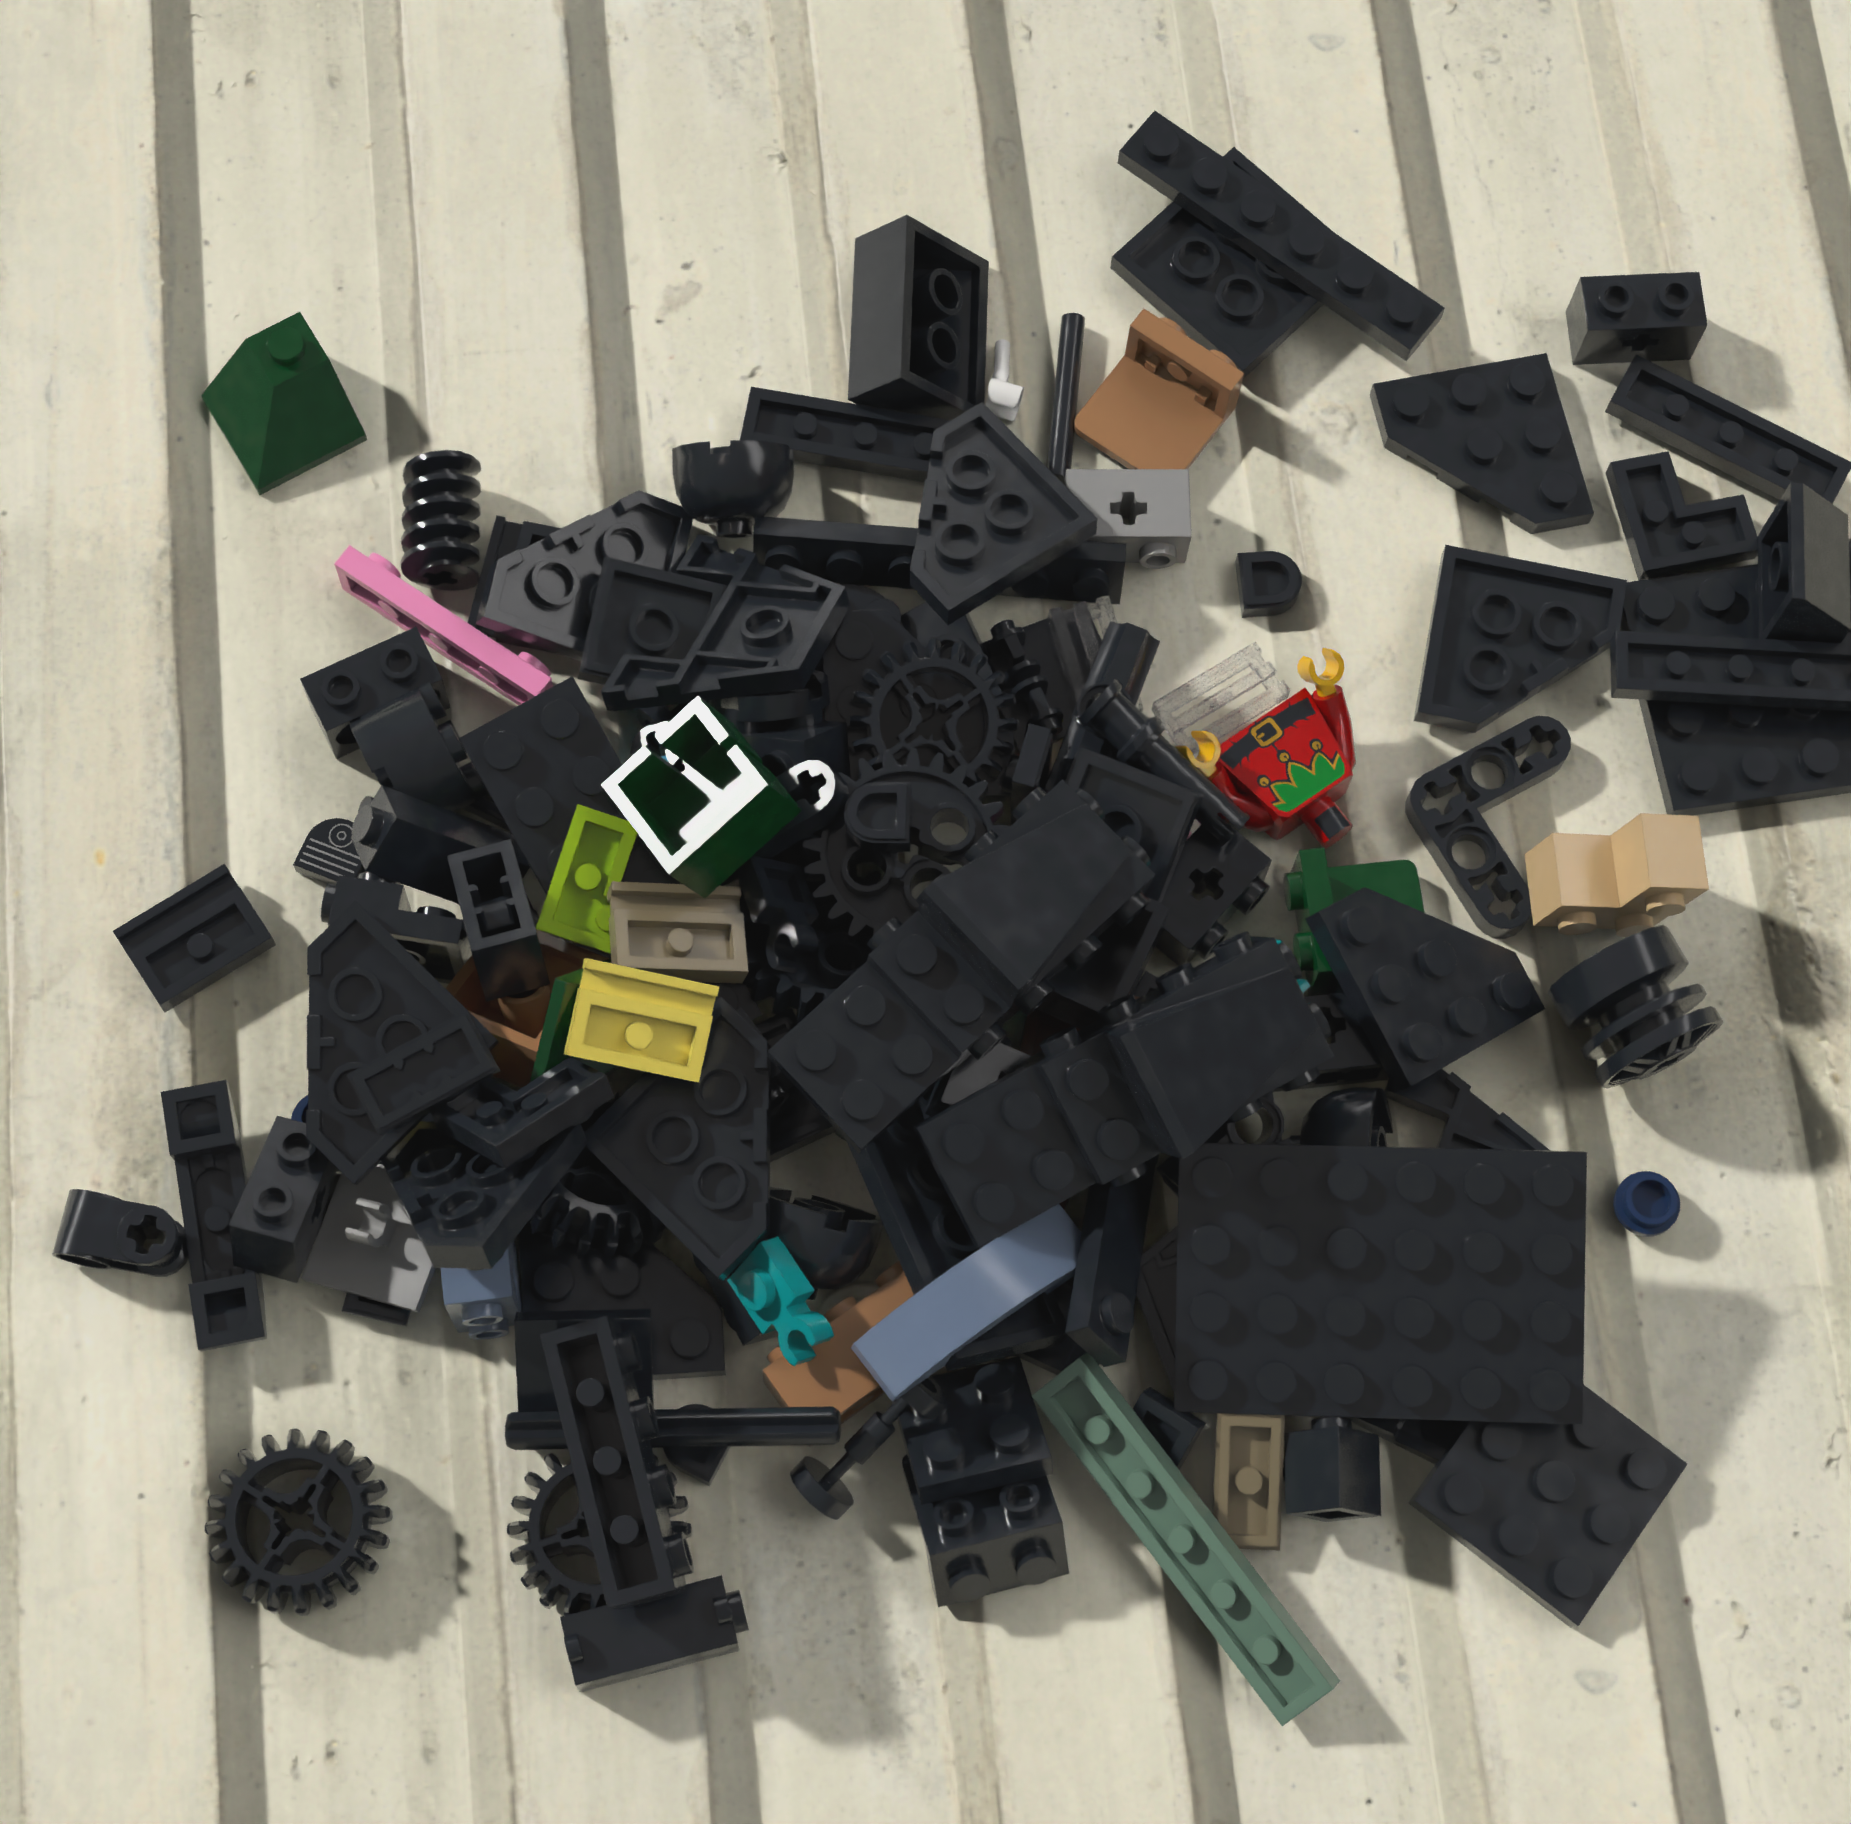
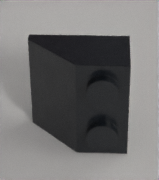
[1758,482,1851,643]

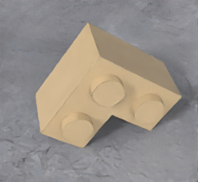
[1524,813,1709,937]

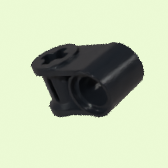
[52,1189,189,1277]

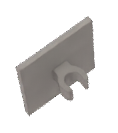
[301,1164,436,1313]

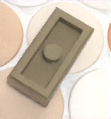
[1212,1413,1285,1551]

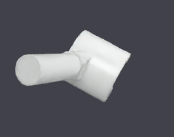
[986,339,1024,422]

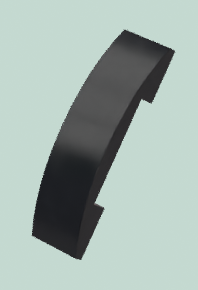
[161,1080,267,1352]

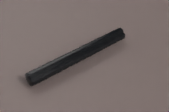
[505,1406,841,1450]

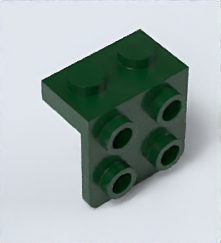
[1283,847,1425,995]

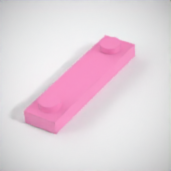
[335,545,553,706]

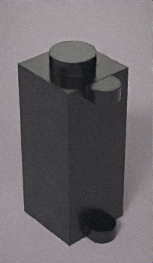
[351,785,530,904]
[560,1575,749,1692]

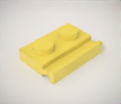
[564,958,719,1083]

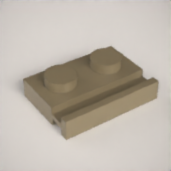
[607,881,748,984]

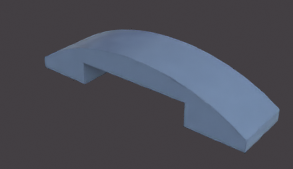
[851,1204,1082,1402]

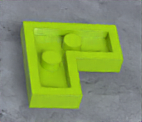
[536,804,637,954]

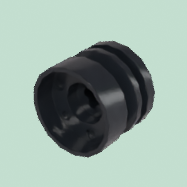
[1548,925,1723,1089]

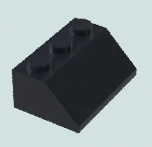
[848,215,989,420]

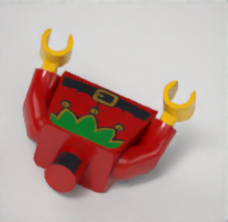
[1175,648,1356,849]

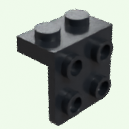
[902,1454,1069,1607]

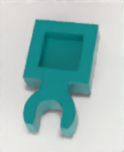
[727,1237,834,1366]

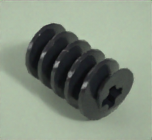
[401,450,481,591]

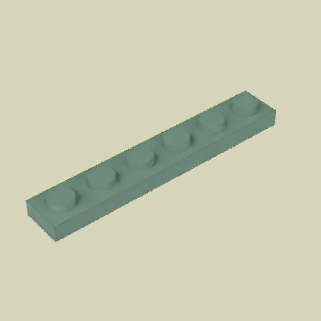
[1032,1353,1340,1726]

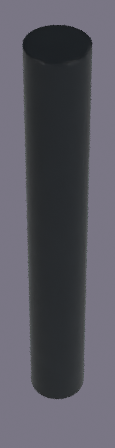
[1047,313,1085,484]

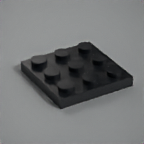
[1110,147,1332,379]
[1409,1384,1687,1628]

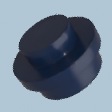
[1613,1171,1680,1237]

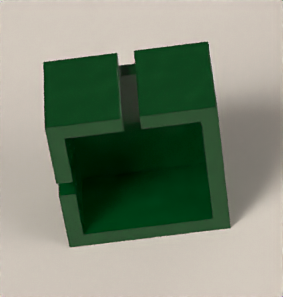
[601,696,802,899]

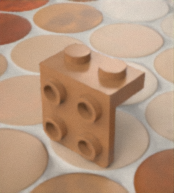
[1074,308,1245,469]

